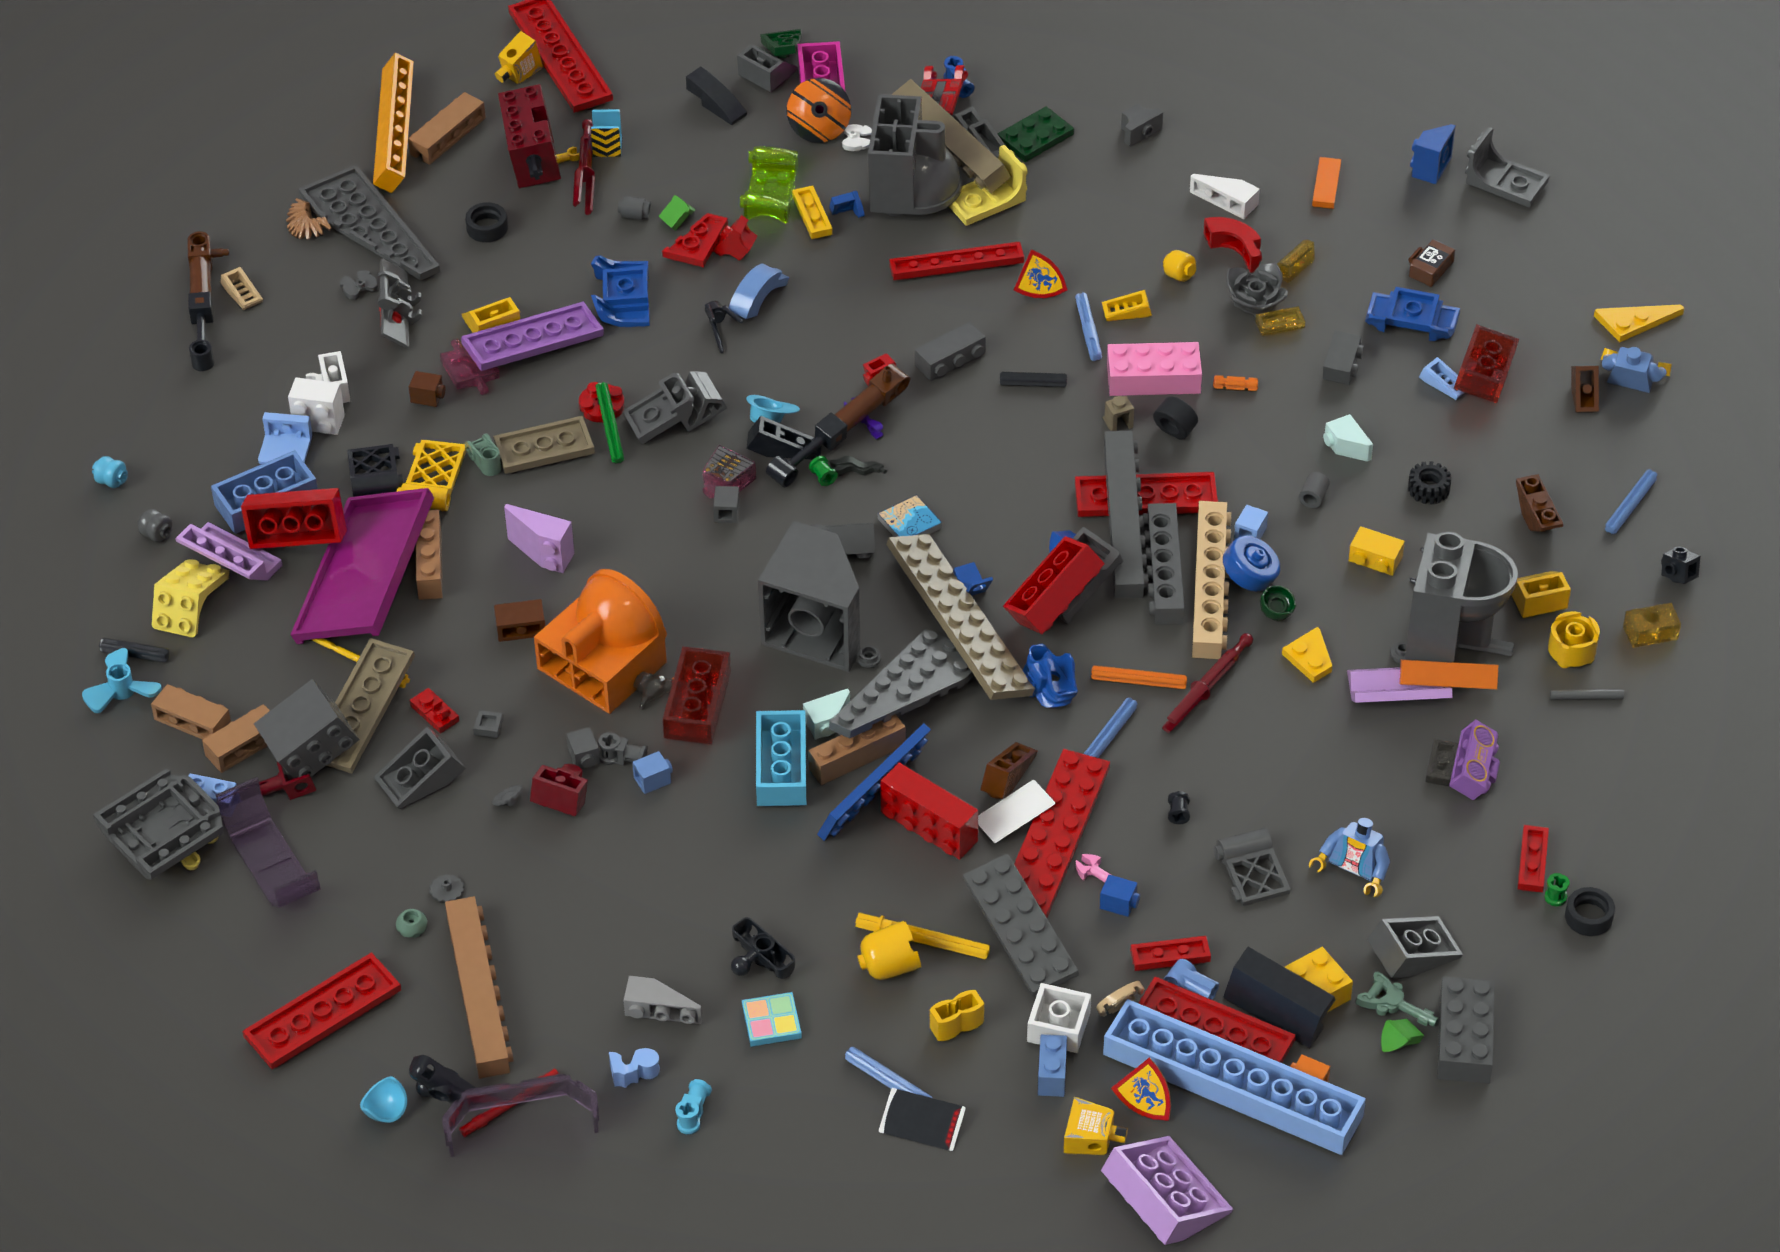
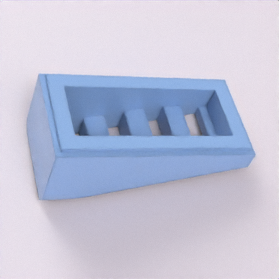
[1419,357,1471,400]

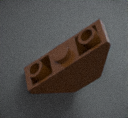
[1516,474,1563,531]

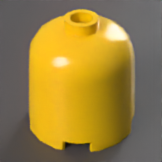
[857,921,921,980]

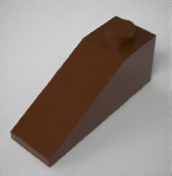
[980,742,1038,799]

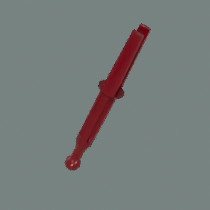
[573,119,595,215]
[1162,633,1253,733]

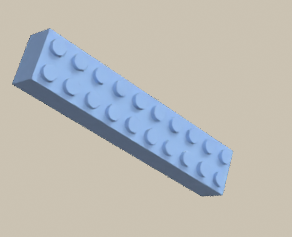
[1103,999,1366,1155]

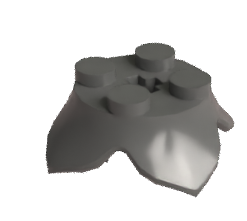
[1226,262,1288,318]

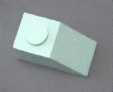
[1323,414,1373,462]
[803,688,850,740]

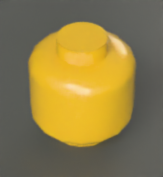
[1163,250,1196,282]

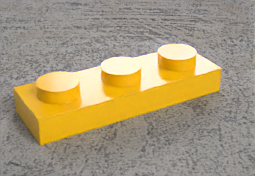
[792,186,833,239]

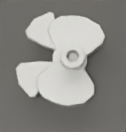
[842,124,872,151]

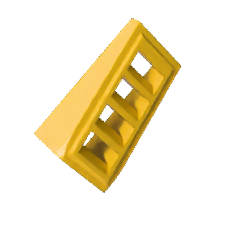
[1102,290,1152,321]

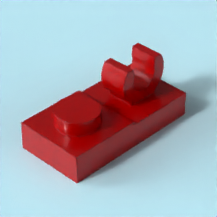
[410,688,460,734]

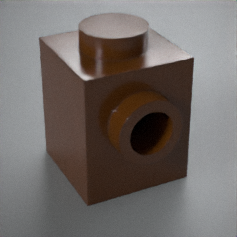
[409,371,446,407]

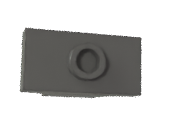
[1121,104,1163,147]

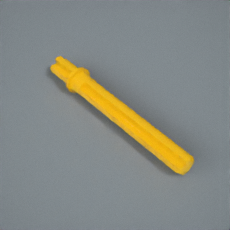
[855,912,990,959]

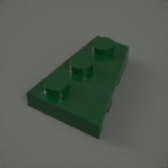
[760,29,802,58]

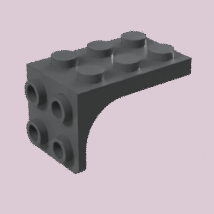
[1465,127,1549,208]

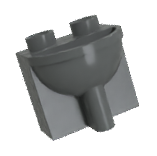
[868,94,962,216]
[1405,532,1518,662]

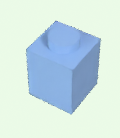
[1234,505,1268,539]

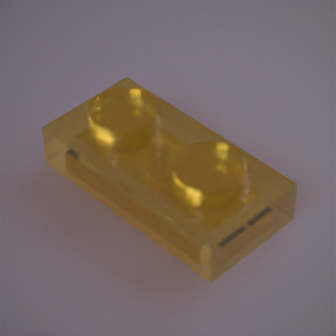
[1255,306,1305,336]

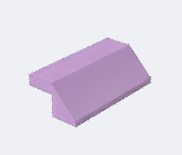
[176,522,282,580]
[1347,667,1452,703]

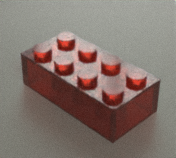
[663,646,731,744]

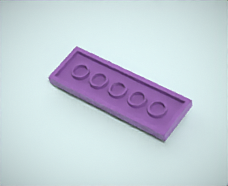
[461,301,604,371]

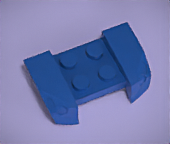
[591,255,650,327]
[1365,287,1460,341]

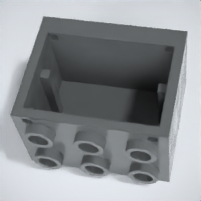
[254,679,360,784]

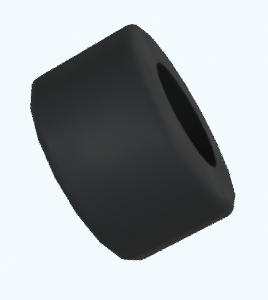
[1153,396,1198,440]

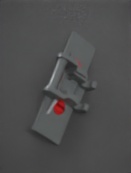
[378,258,422,348]

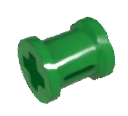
[809,456,838,486]
[1544,873,1570,906]

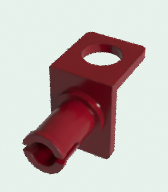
[257,762,316,800]

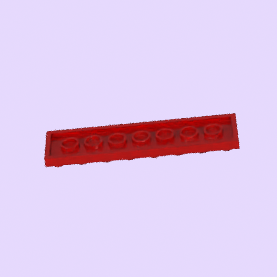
[508,0,613,113]
[1014,749,1110,918]

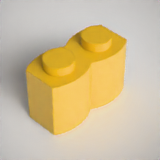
[930,990,984,1041]

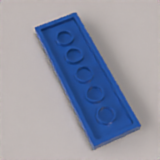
[817,723,931,841]

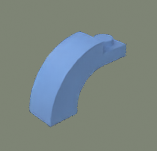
[729,264,789,319]

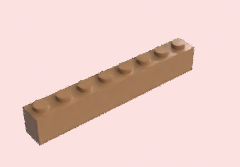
[445,896,514,1079]

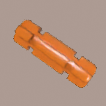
[1213,375,1258,391]

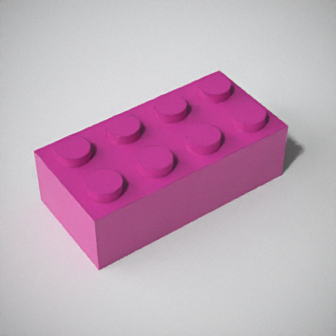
[797,41,845,114]

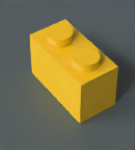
[1348,526,1405,576]

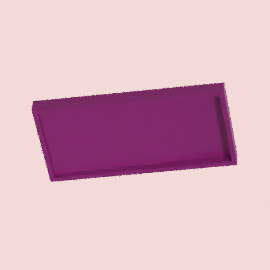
[290,488,434,644]

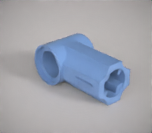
[1164,959,1219,1000]

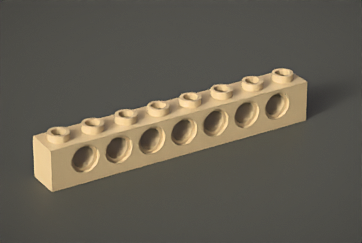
[1192,501,1231,659]

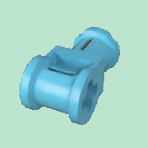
[675,1079,712,1134]

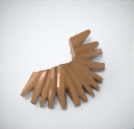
[286,198,331,239]

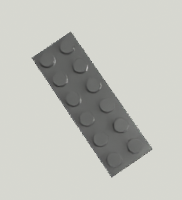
[963,853,1079,997]

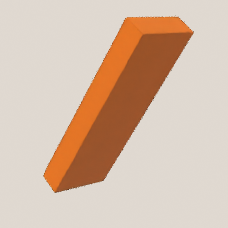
[1312,157,1341,209]

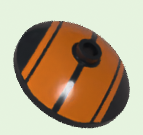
[787,78,851,143]

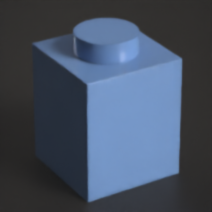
[632,751,673,794]

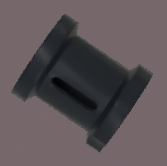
[1168,791,1190,825]

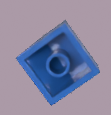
[1410,124,1456,184]

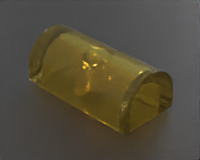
[1277,239,1315,283]

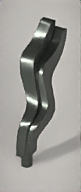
[829,456,887,475]

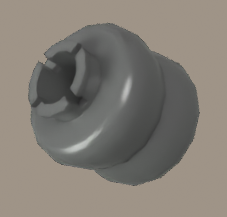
[138,509,173,542]

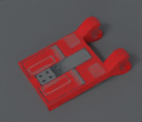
[921,65,968,115]

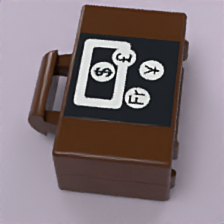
[1408,239,1455,287]

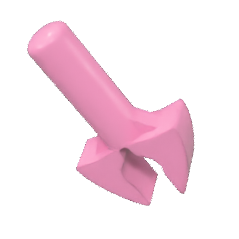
[1076,854,1111,882]

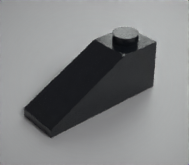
[746,416,822,460]

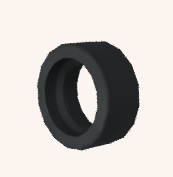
[465,202,508,243]
[1565,887,1615,936]

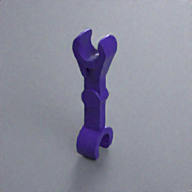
[844,397,884,439]

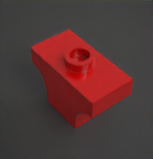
[713,215,758,261]

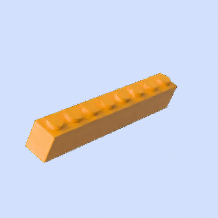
[373,53,414,193]

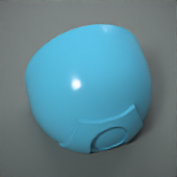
[360,1076,407,1123]

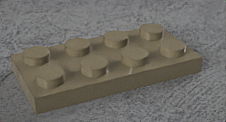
[493,416,595,474]

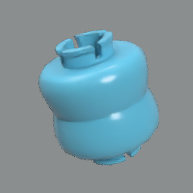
[92,456,128,488]

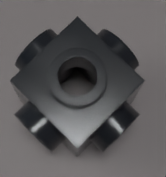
[1661,547,1701,584]

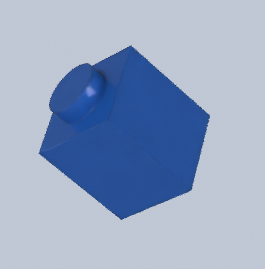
[1100,874,1140,917]

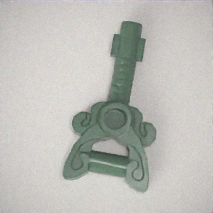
[1355,972,1439,1027]

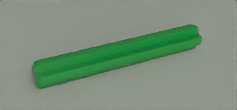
[596,382,624,464]

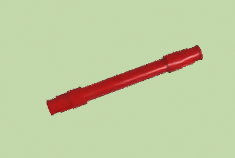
[459,1068,560,1137]

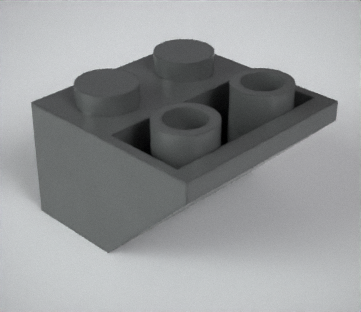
[737,44,798,92]

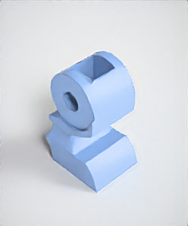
[609,1048,660,1088]

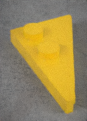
[1594,305,1684,342]

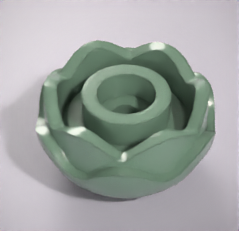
[396,909,428,938]

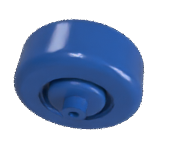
[1223,536,1280,592]

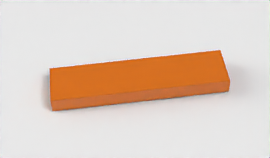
[1399,659,1499,689]

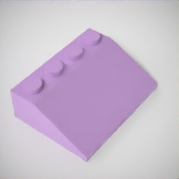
[1101,1136,1233,1245]

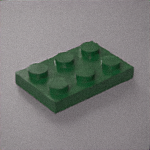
[997,106,1074,162]

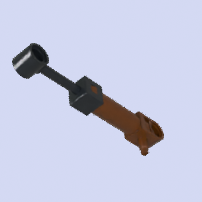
[188,231,229,371]
[766,364,911,488]

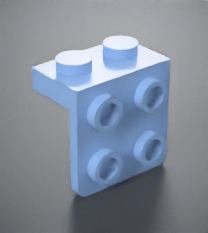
[258,412,313,465]

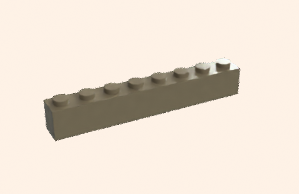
[891,79,1011,194]

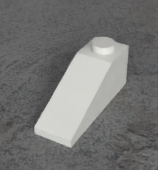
[1190,174,1260,219]

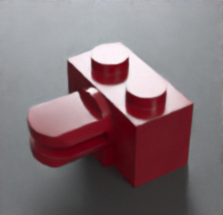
[530,764,588,817]

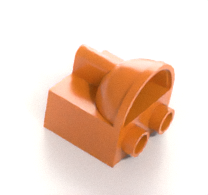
[534,569,667,714]

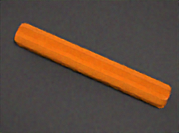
[1091,665,1187,689]

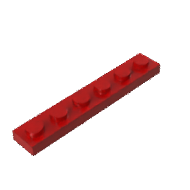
[889,242,1024,280]

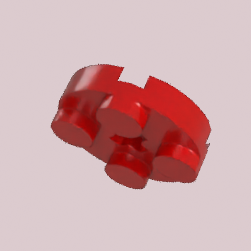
[579,382,625,423]

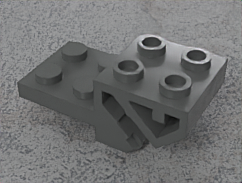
[623,371,727,444]

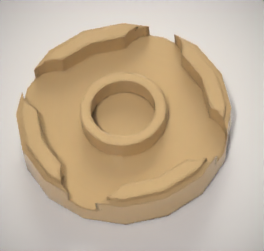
[1096,981,1145,1017]

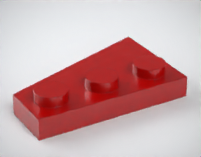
[662,213,728,268]

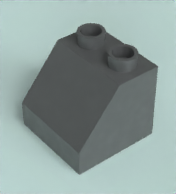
[758,521,861,672]

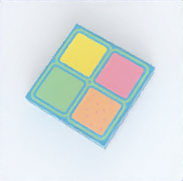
[742,992,802,1047]

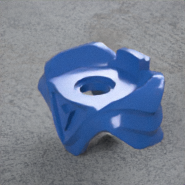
[1023,644,1078,708]

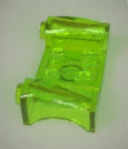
[740,146,798,223]

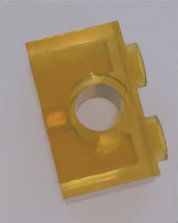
[1623,603,1681,648]

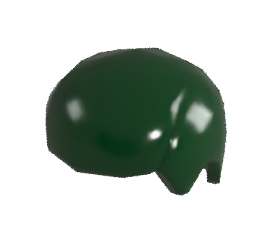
[1260,585,1296,621]

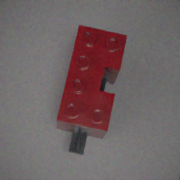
[498,84,561,188]

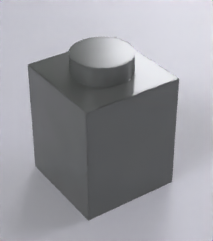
[713,486,740,523]
[566,727,600,769]

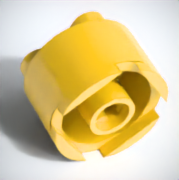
[1548,611,1600,668]

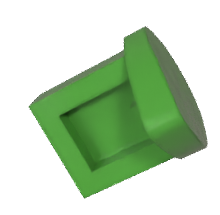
[659,195,695,231]
[1381,1019,1424,1052]

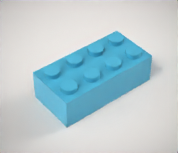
[756,710,807,806]

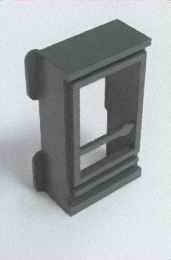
[1058,527,1123,625]

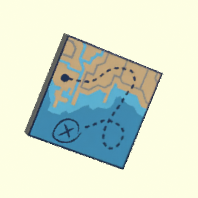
[877,494,942,537]

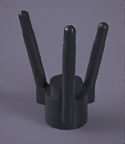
[705,301,743,353]

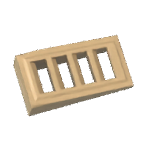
[220,267,263,310]

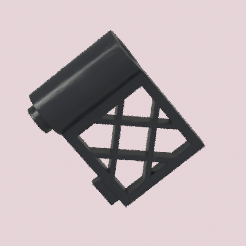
[347,444,403,497]

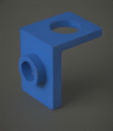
[953,562,993,596]

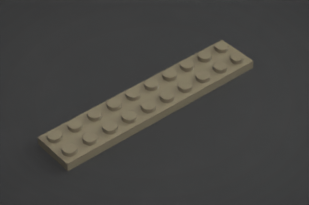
[886,534,1035,700]

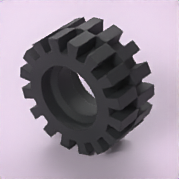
[1408,461,1451,505]

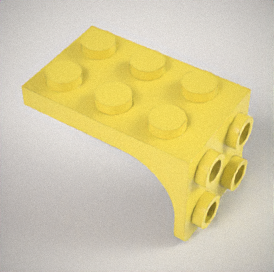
[949,145,1028,226]
[152,559,229,637]

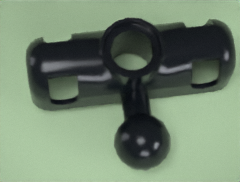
[731,917,795,979]
[409,1055,481,1111]

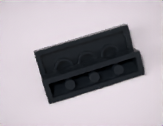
[1223,946,1336,1049]

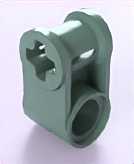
[465,433,502,476]

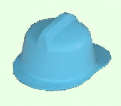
[746,395,800,423]

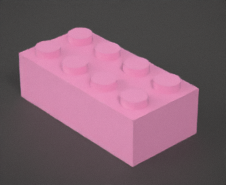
[1107,342,1202,396]

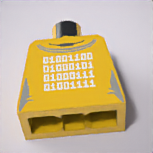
[495,31,543,84]
[1064,1097,1128,1155]

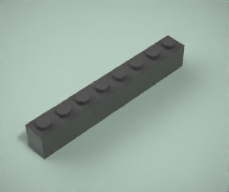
[1104,430,1148,598]

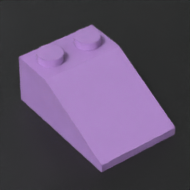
[504,504,574,573]

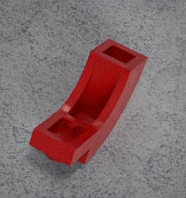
[1204,217,1262,273]

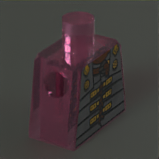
[703,445,756,498]

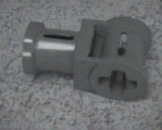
[598,732,648,766]

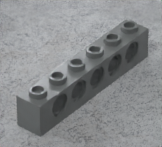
[1143,503,1184,625]

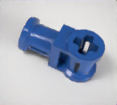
[943,56,975,98]

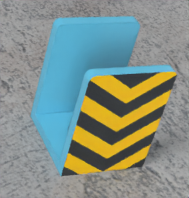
[591,109,622,157]

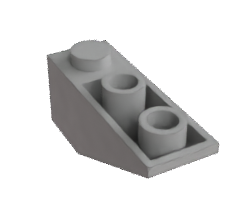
[624,976,702,1024]

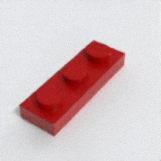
[1517,825,1549,893]
[1130,936,1211,971]

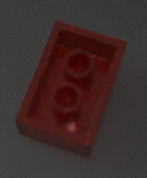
[1454,324,1519,403]

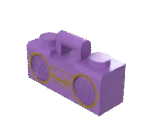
[1449,719,1500,800]

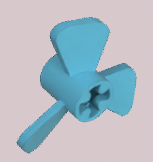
[82,648,162,713]

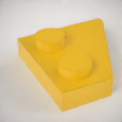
[1282,627,1332,683]

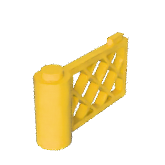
[397,440,466,511]

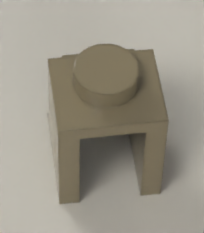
[1102,396,1134,431]

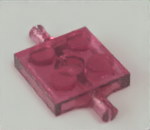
[440,339,500,395]

